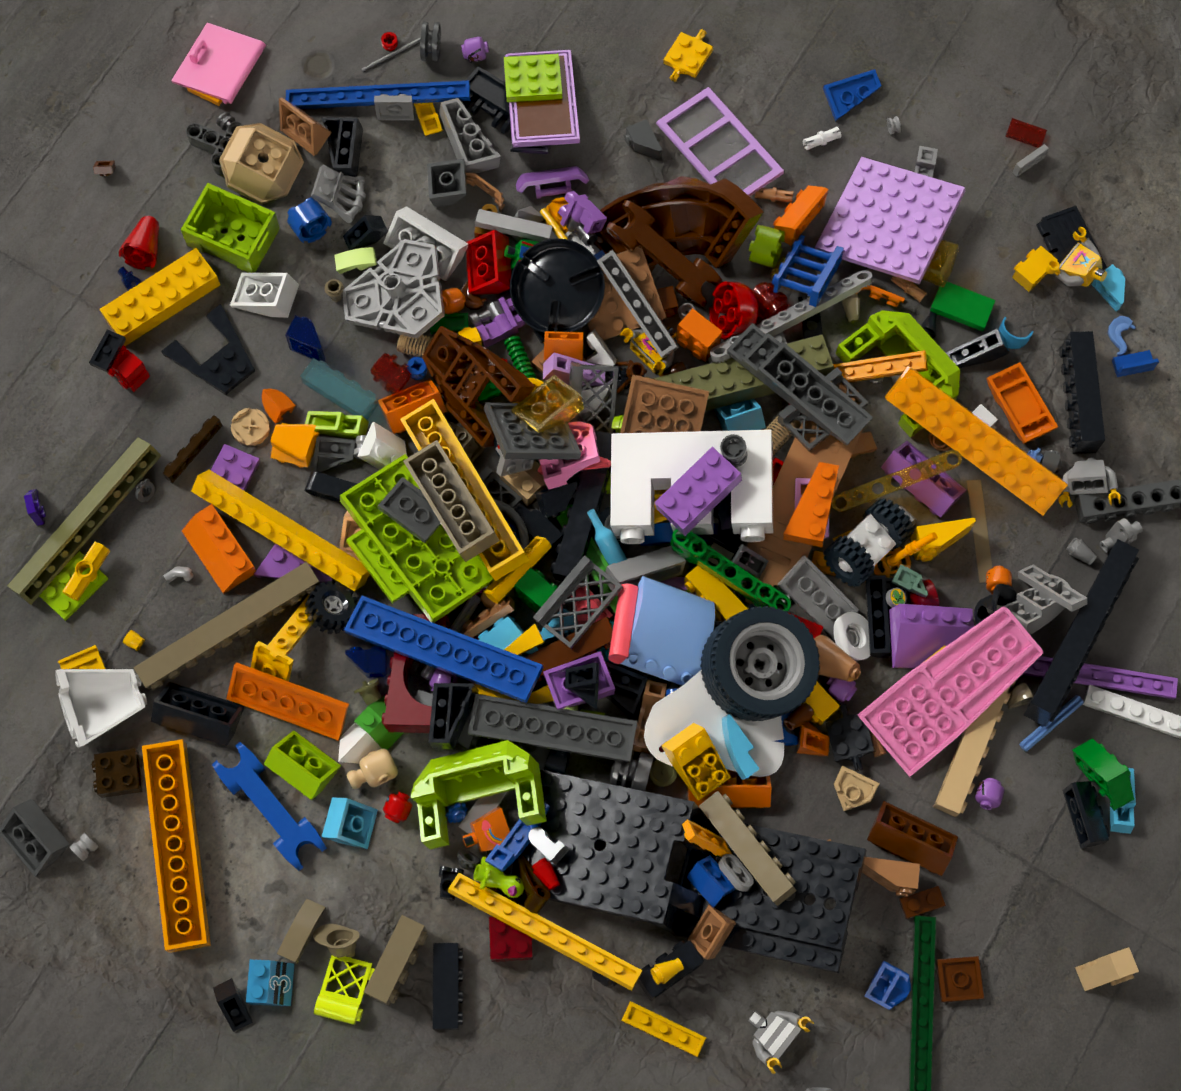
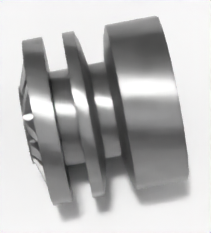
[610,750,654,791]

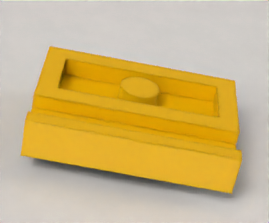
[58,645,106,669]

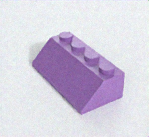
[881,441,966,518]

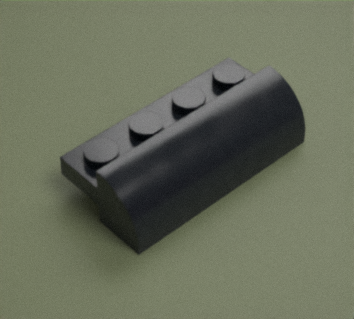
[865,575,906,658]

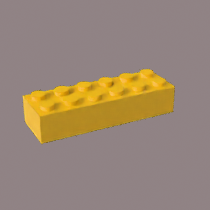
[99,248,220,346]

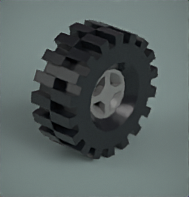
[305,581,357,634]

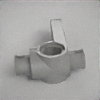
[1100,518,1143,553]

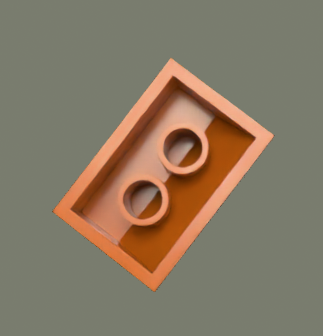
[773,185,829,246]
[377,379,447,434]

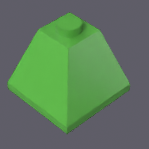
[354,696,404,750]

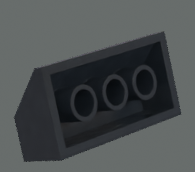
[151,682,244,746]

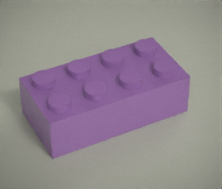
[655,446,742,536]

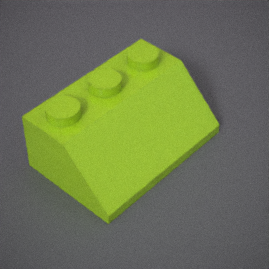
[264,730,341,800]

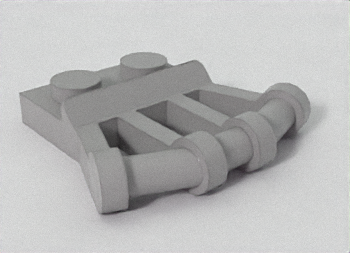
[311,164,366,223]

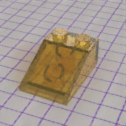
[511,375,584,433]

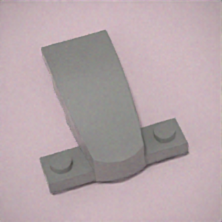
[1002,564,1087,635]

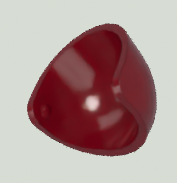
[909,579,940,606]

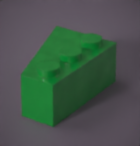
[1072,738,1134,811]

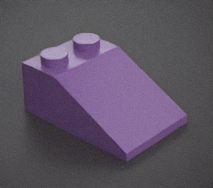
[543,651,615,710]

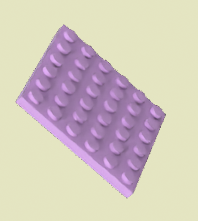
[815,157,965,284]

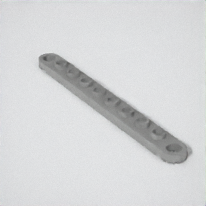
[710,270,873,363]

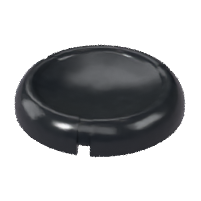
[510,238,605,333]

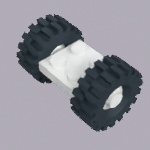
[823,498,914,587]

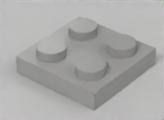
[374,94,414,120]

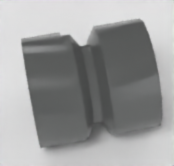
[720,434,748,468]

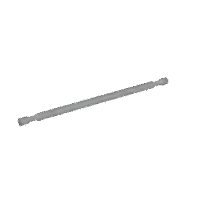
[362,37,421,72]

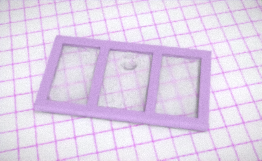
[656,87,784,197]

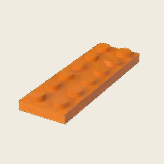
[226,663,349,740]

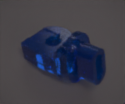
[117,266,141,291]

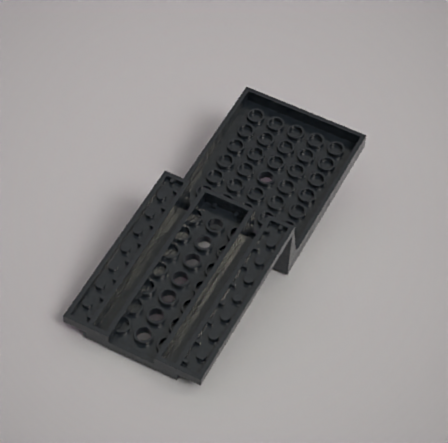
[511,770,867,973]

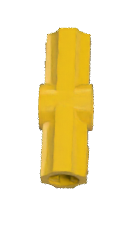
[62,542,110,601]

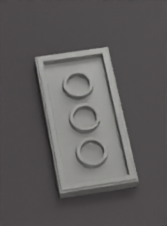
[777,556,859,639]

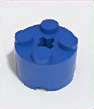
[287,197,332,243]

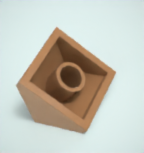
[688,905,736,960]

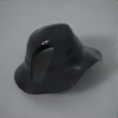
[974,584,1017,625]

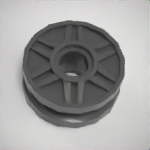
[420,21,441,62]

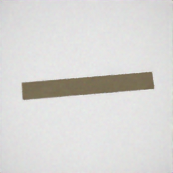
[967,480,992,583]

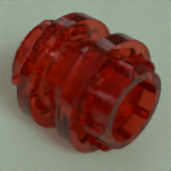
[752,282,788,320]
[370,353,412,393]

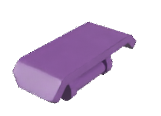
[515,166,589,199]

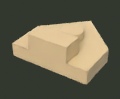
[834,766,880,811]

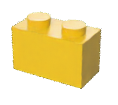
[1012,246,1058,292]

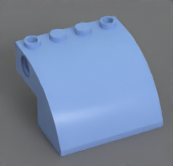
[620,576,715,686]

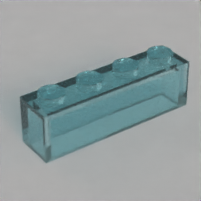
[300,358,378,420]

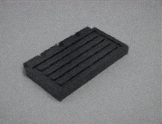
[1036,206,1107,270]

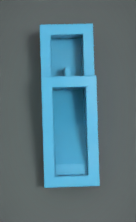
[722,714,759,780]
[1110,768,1136,834]

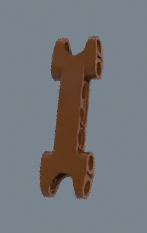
[606,200,722,308]

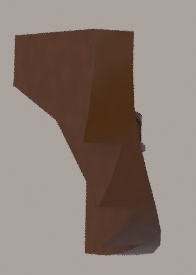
[594,176,764,272]

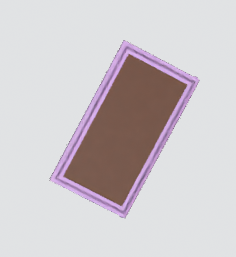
[505,50,580,147]

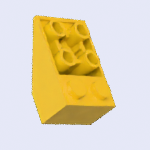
[661,723,731,801]

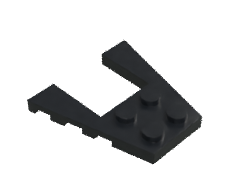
[161,304,255,395]

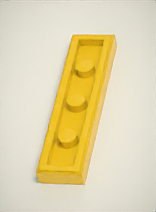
[621,1001,706,1057]

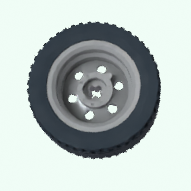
[700,606,820,722]

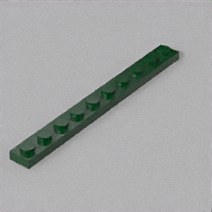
[909,916,936,1091]

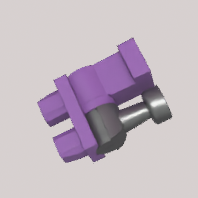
[558,191,607,246]
[469,297,526,348]

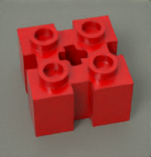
[108,345,150,392]

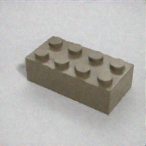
[364,915,428,1007]

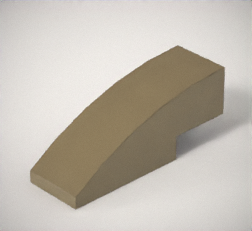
[277,899,326,964]

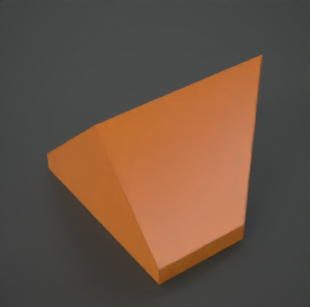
[797,721,829,756]

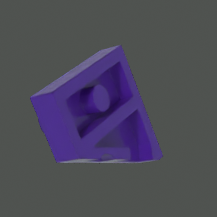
[24,489,46,526]

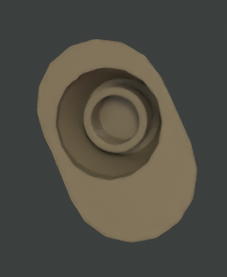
[313,924,360,957]

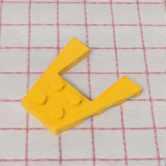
[474,624,554,704]

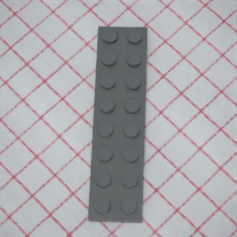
[468,694,637,763]

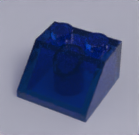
[285,315,326,364]

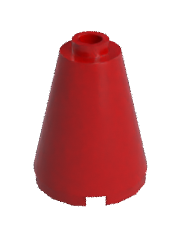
[119,216,159,270]

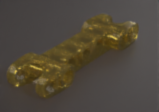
[832,450,962,512]

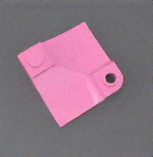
[539,422,600,490]

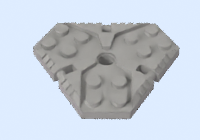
[343,239,445,338]

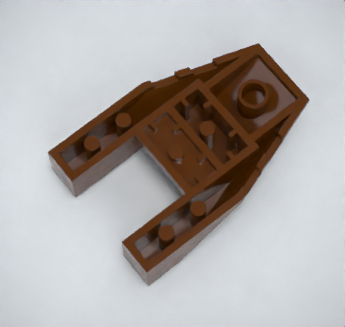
[422,326,536,447]

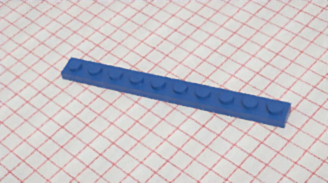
[286,81,470,109]

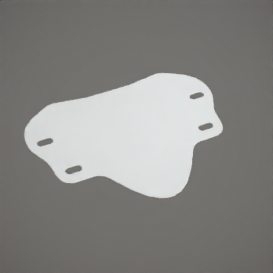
[644,642,784,777]

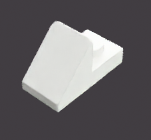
[586,329,617,366]

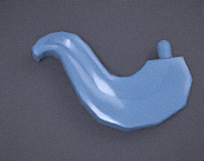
[1108,316,1136,356]

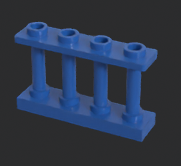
[772,235,844,307]

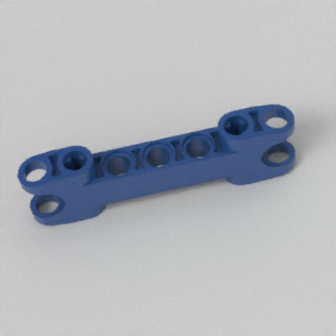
[212,742,327,871]

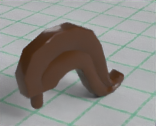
[461,281,487,310]

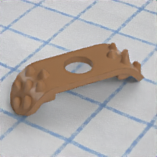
[465,172,505,212]

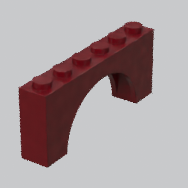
[382,614,451,733]

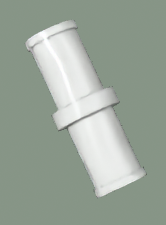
[803,127,841,150]

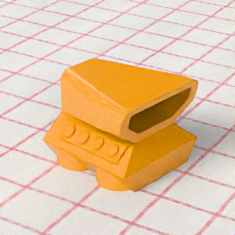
[270,423,319,468]

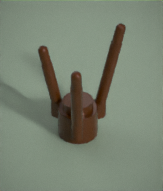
[615,360,647,394]

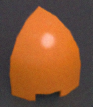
[262,388,296,424]

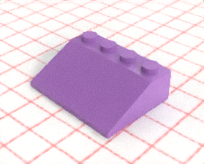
[889,604,974,669]

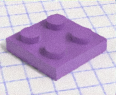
[211,444,260,491]

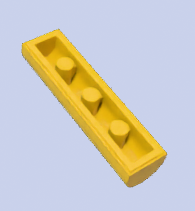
[484,536,552,604]

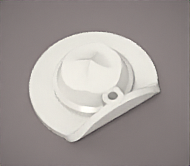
[834,612,871,660]

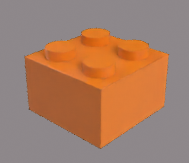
[676,308,722,362]

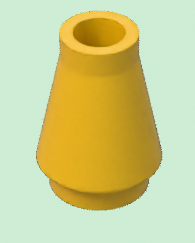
[650,958,684,985]

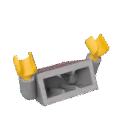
[1058,457,1121,508]

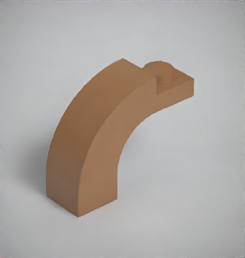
[633,680,667,754]

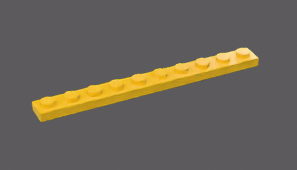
[448,873,642,991]

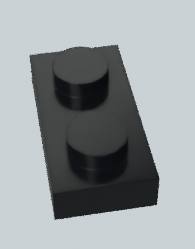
[89,329,126,373]

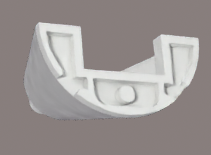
[55,669,147,748]

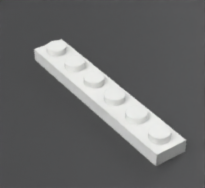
[1083,685,1181,739]

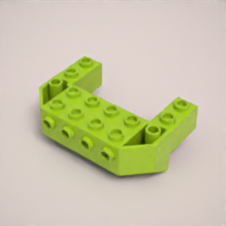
[835,310,960,438]
[411,740,547,850]

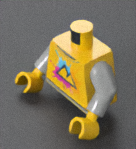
[1046,227,1107,287]
[619,327,677,376]

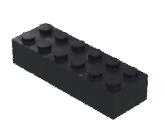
[1059,331,1105,454]

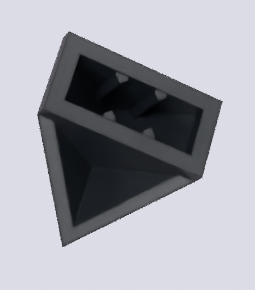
[565,662,599,710]

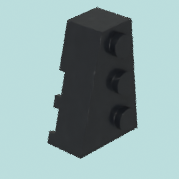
[322,118,363,177]

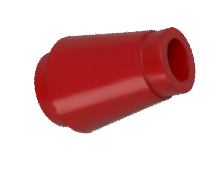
[532,858,560,890]

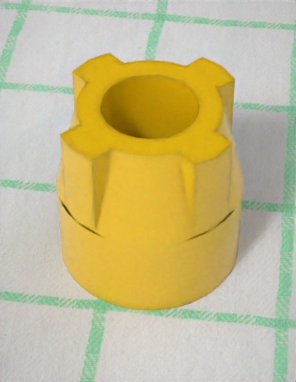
[123,630,145,651]

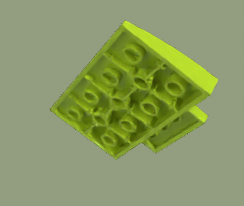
[340,454,494,623]

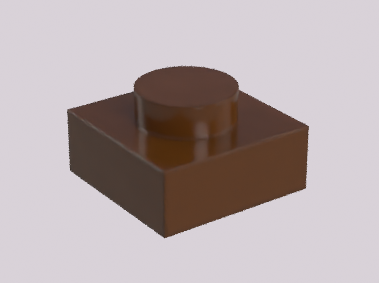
[93,160,116,176]

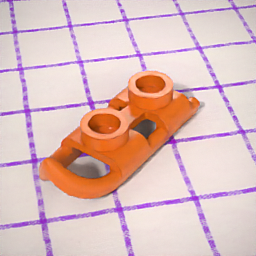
[855,285,905,308]

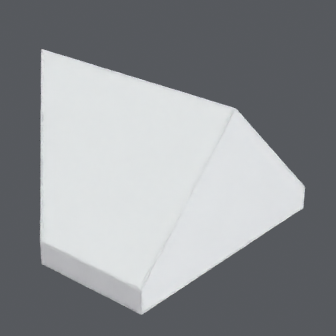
[338,723,382,764]

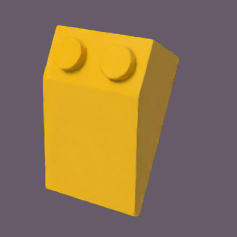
[911,518,976,562]

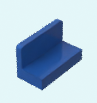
[1112,350,1159,377]
[687,855,736,907]

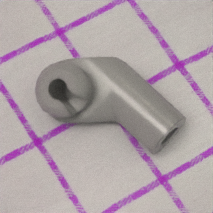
[163,566,194,583]

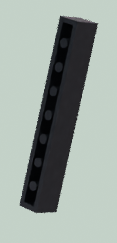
[551,430,612,582]

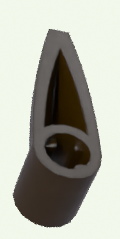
[517,854,550,913]

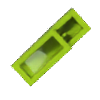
[305,411,369,439]

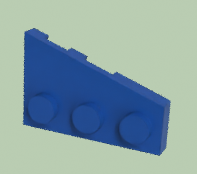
[823,69,881,122]

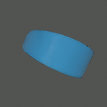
[998,317,1034,349]

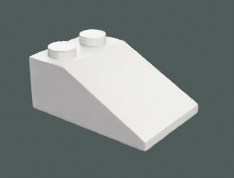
[230,273,299,318]

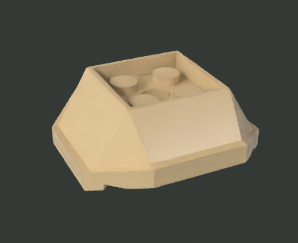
[219,123,304,205]

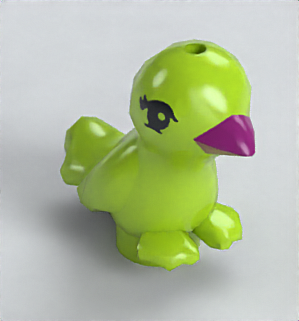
[473,857,524,898]

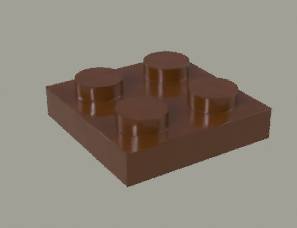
[936,956,984,1003]

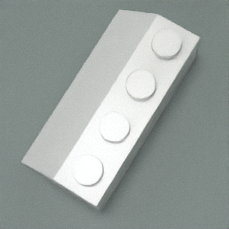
[383,206,469,281]

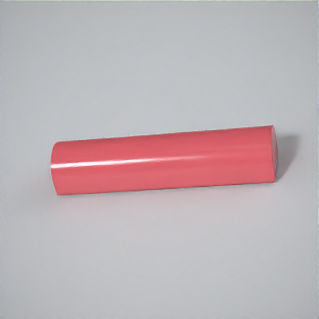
[608,584,638,665]

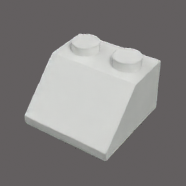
[357,422,407,470]

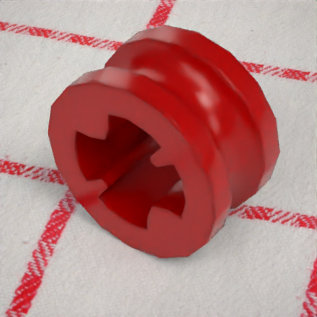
[381,32,398,51]

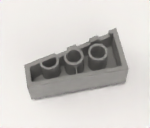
[439,98,501,174]

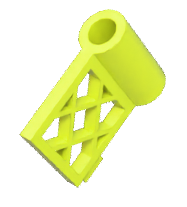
[314,955,375,1025]

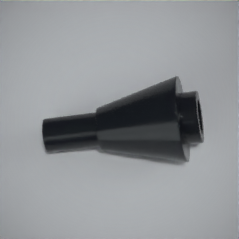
[921,311,937,339]

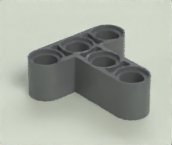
[186,121,244,176]

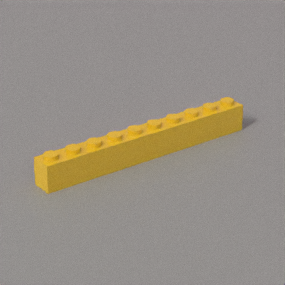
[191,470,370,592]
[684,565,840,726]

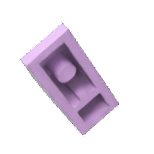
[543,353,605,386]

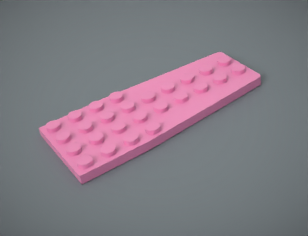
[858,607,1043,777]

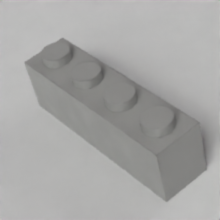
[604,546,686,596]

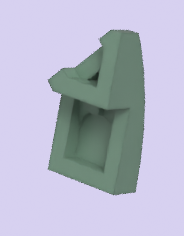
[891,564,928,598]

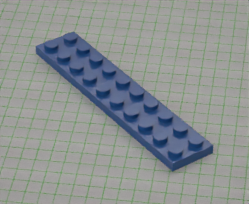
[344,596,544,703]

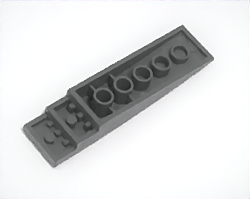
[726,323,873,446]

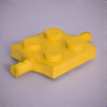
[663,29,713,82]

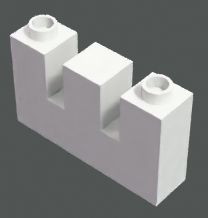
[610,430,773,544]

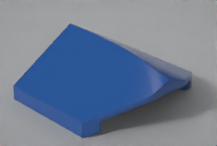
[864,961,911,1010]

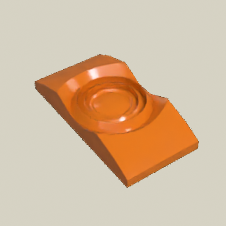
[986,362,1058,444]

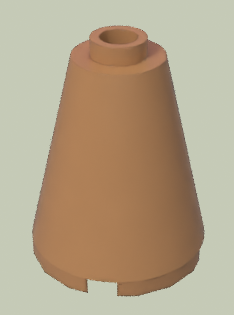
[814,635,861,682]

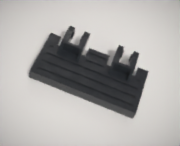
[462,66,511,134]

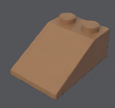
[862,857,920,897]

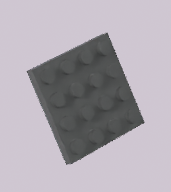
[484,403,581,460]

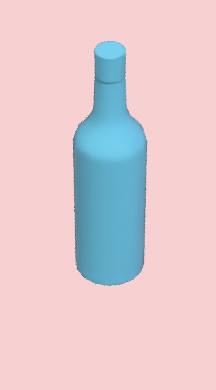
[587,509,627,565]

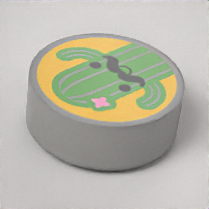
[886,588,906,608]

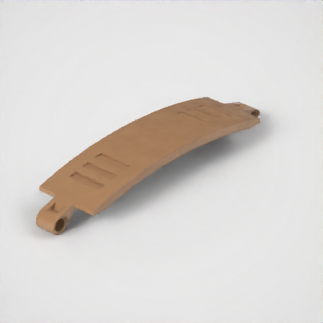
[745,383,863,606]

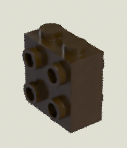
[91,748,142,798]

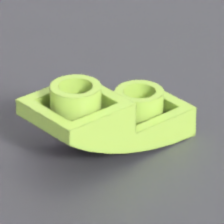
[334,247,377,274]

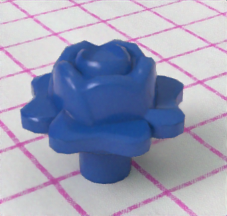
[445,802,468,823]

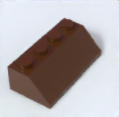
[867,801,958,876]

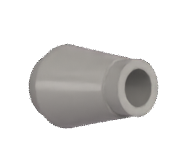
[1066,538,1097,565]

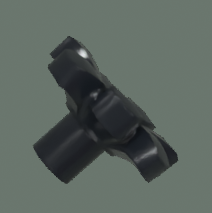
[609,366,630,389]

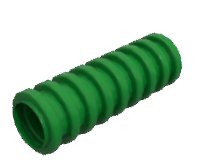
[504,336,537,379]

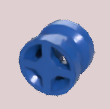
[407,357,427,380]

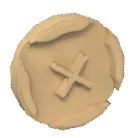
[231,408,270,446]

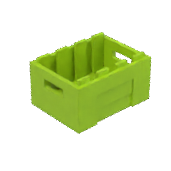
[181,183,280,273]

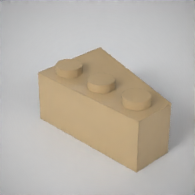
[1075,947,1139,991]

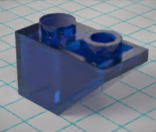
[345,646,387,678]

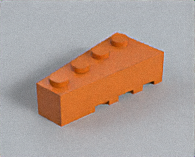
[783,462,839,547]

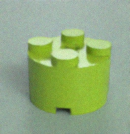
[749,225,785,268]

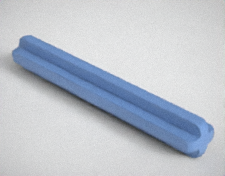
[1019,695,1084,752]

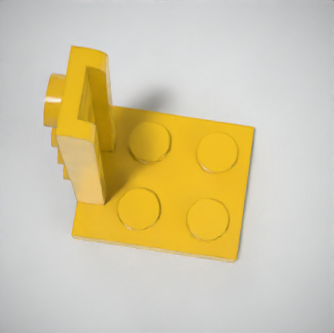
[251,595,314,681]

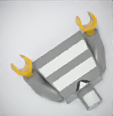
[748,1010,814,1074]

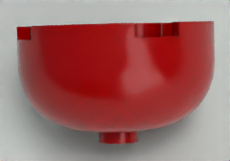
[709,281,759,339]

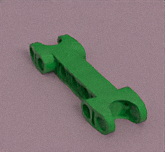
[670,529,791,612]

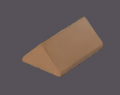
[279,98,331,156]

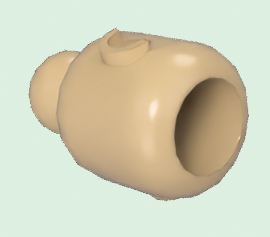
[346,749,398,789]

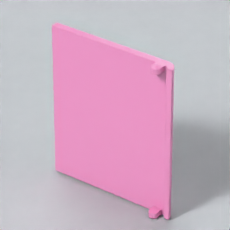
[171,23,266,104]

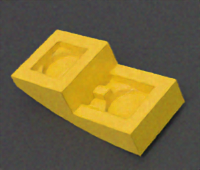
[414,103,443,136]

